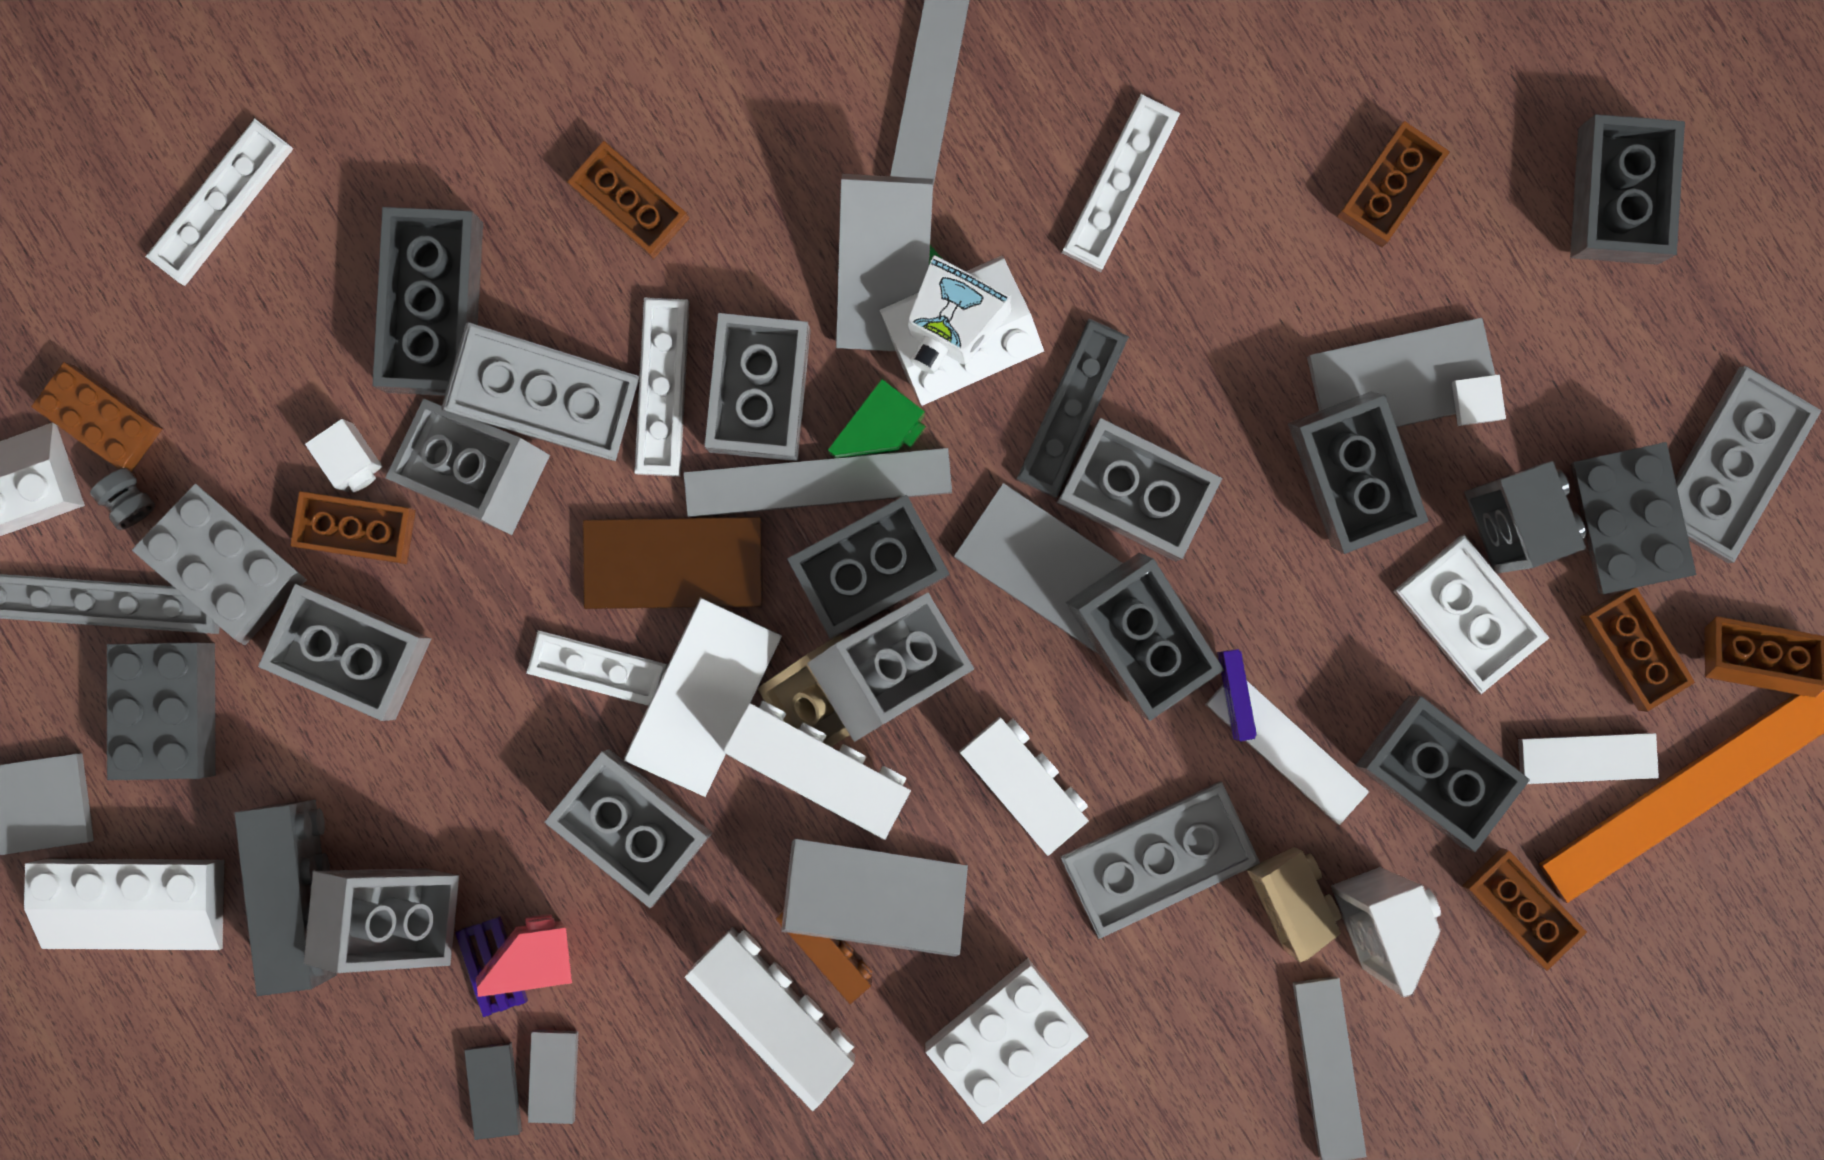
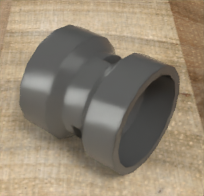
[90,468,155,530]

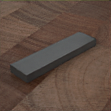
[1016,319,1129,498]

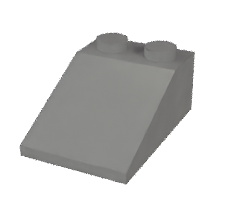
[385,399,550,535]

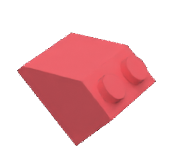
[476,914,572,997]

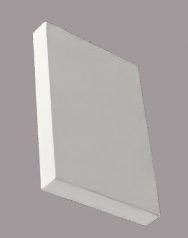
[1393,535,1549,694]

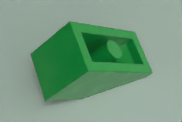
[828,379,926,458]

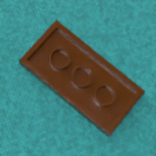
[583,518,763,609]

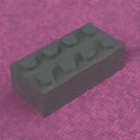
[372,207,483,396]
[234,799,337,997]

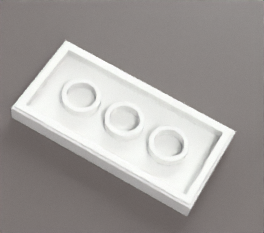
[624,597,782,797]

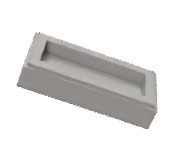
[528,1030,578,1124]

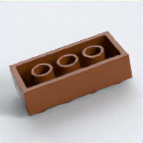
[1337,121,1450,248]
[567,141,690,260]
[31,362,163,472]
[290,491,416,564]
[1580,587,1696,712]
[1705,616,1824,697]
[1462,848,1587,971]
[775,908,873,1005]

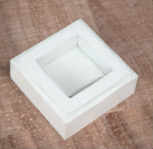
[1451,375,1506,426]

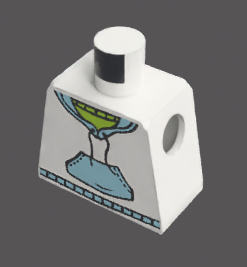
[908,255,1011,375]

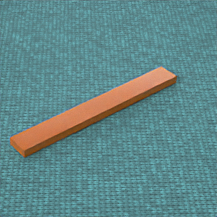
[1538,690,1824,903]

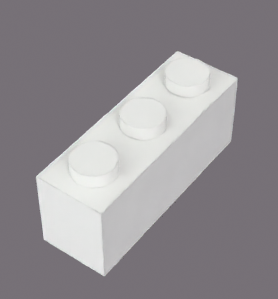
[959,717,1089,856]

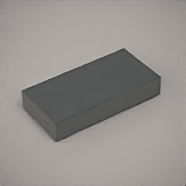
[464,1042,522,1140]

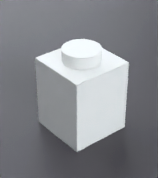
[305,419,383,492]

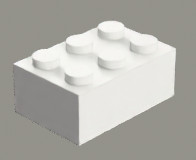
[925,958,1089,1124]

